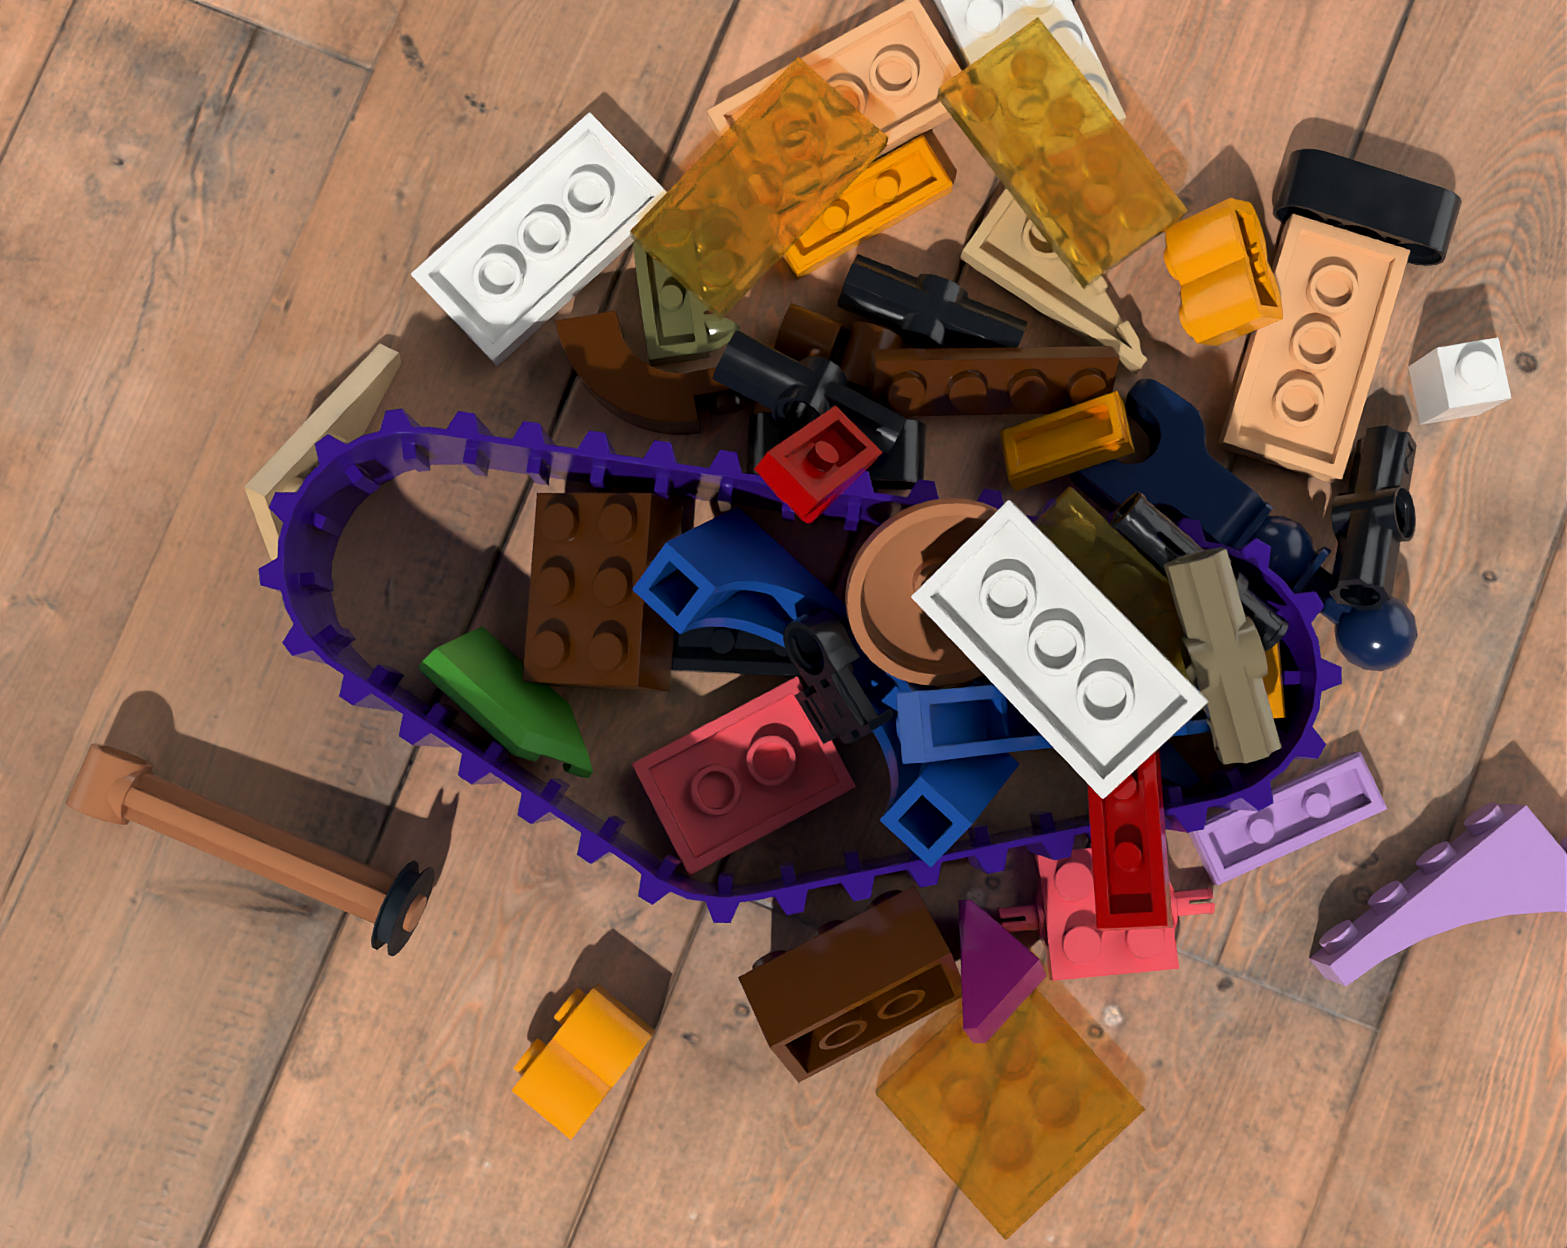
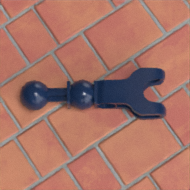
[1069,379,1418,671]

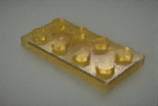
[937,17,1188,289]
[630,57,888,320]

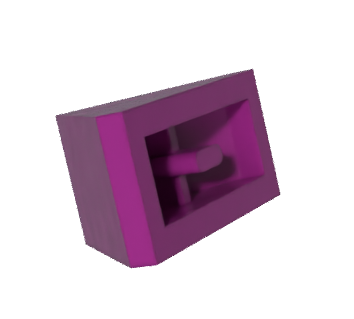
[959,899,1046,1043]

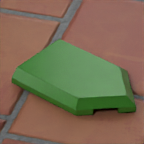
[418,626,593,778]

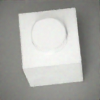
[1408,337,1511,425]

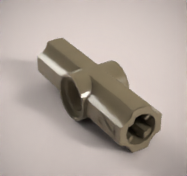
[1164,547,1282,764]

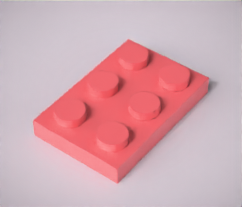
[632,676,856,876]

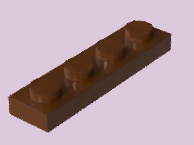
[867,346,1120,417]

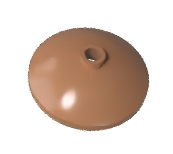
[845,498,998,686]

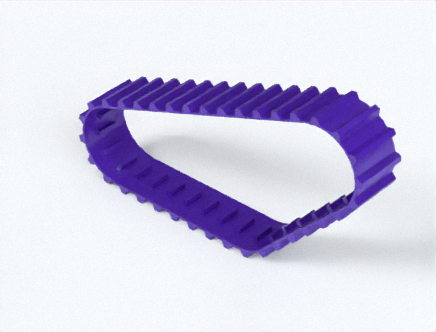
[258,408,1342,923]

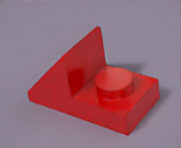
[754,405,883,523]

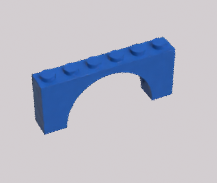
[632,506,1020,868]

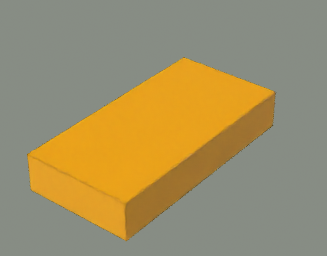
[1000,391,1134,491]

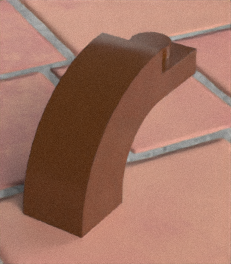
[555,310,752,435]

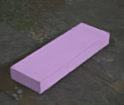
[1189,752,1387,885]

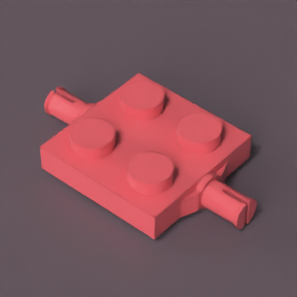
[997,848,1215,981]

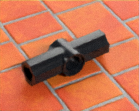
[837,254,1027,349]
[712,330,907,467]
[1329,425,1417,611]

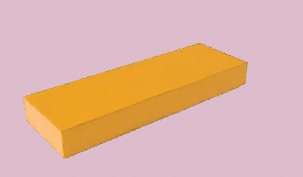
[767,135,953,280]

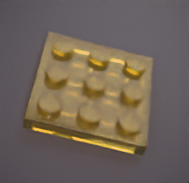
[875,988,1146,1241]

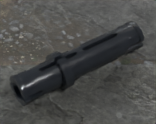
[1110,492,1289,651]

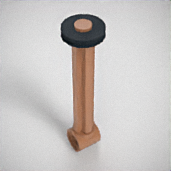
[66,743,434,956]

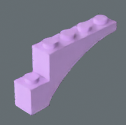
[1309,802,1567,986]

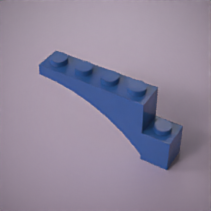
[896,669,1211,764]

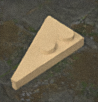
[960,157,1147,375]
[244,343,401,560]

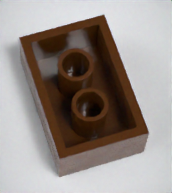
[522,493,683,692]
[738,885,962,1083]

